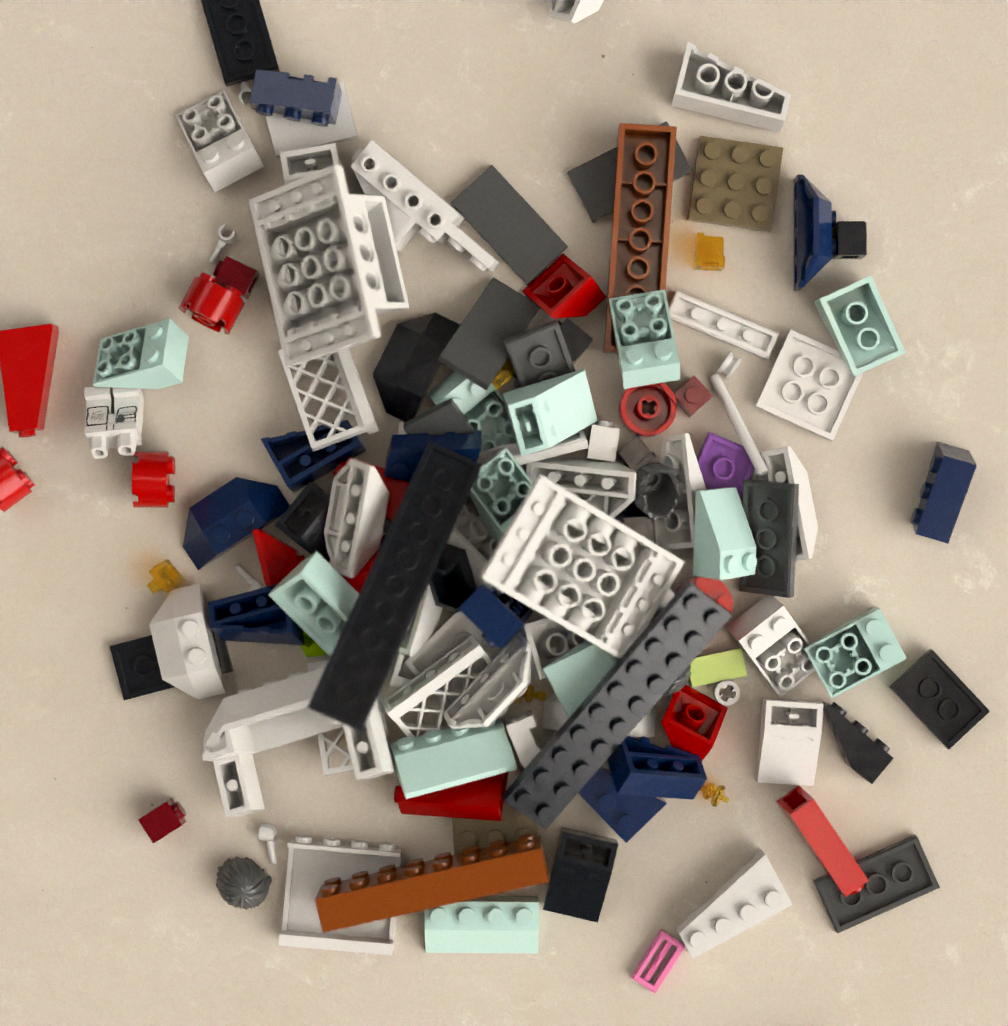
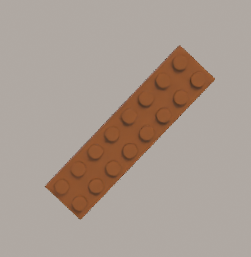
[603,123,677,354]
[315,833,549,933]

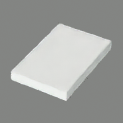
[266,82,358,158]

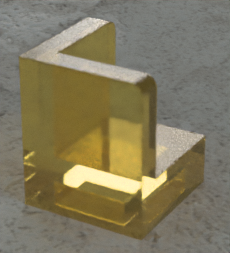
[694,232,725,271]

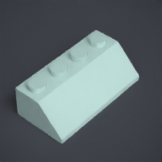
[268,551,359,657]
[389,718,517,799]
[425,896,539,954]

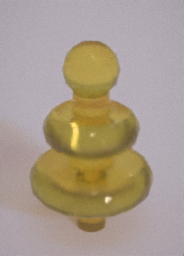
[514,685,547,704]
[699,783,729,807]

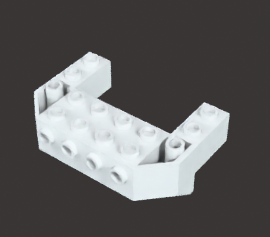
[202,664,394,817]

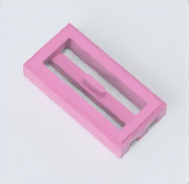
[631,929,685,993]

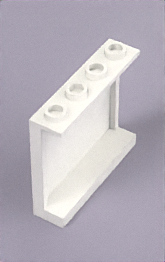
[279,835,402,955]

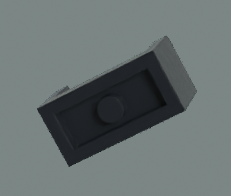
[429,544,477,612]

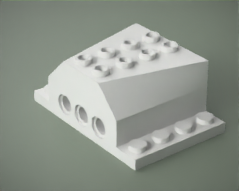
[249,165,409,367]
[479,474,684,659]

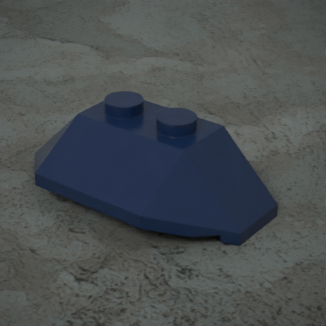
[794,174,836,291]
[183,477,290,570]

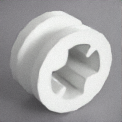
[717,351,742,379]
[713,680,740,706]

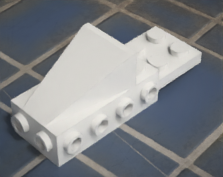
[350,140,500,271]

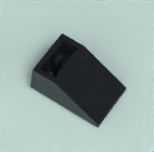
[275,481,330,563]
[543,827,618,923]

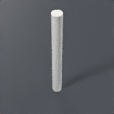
[709,374,769,476]

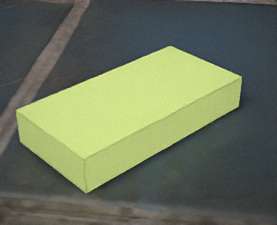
[689,648,747,687]

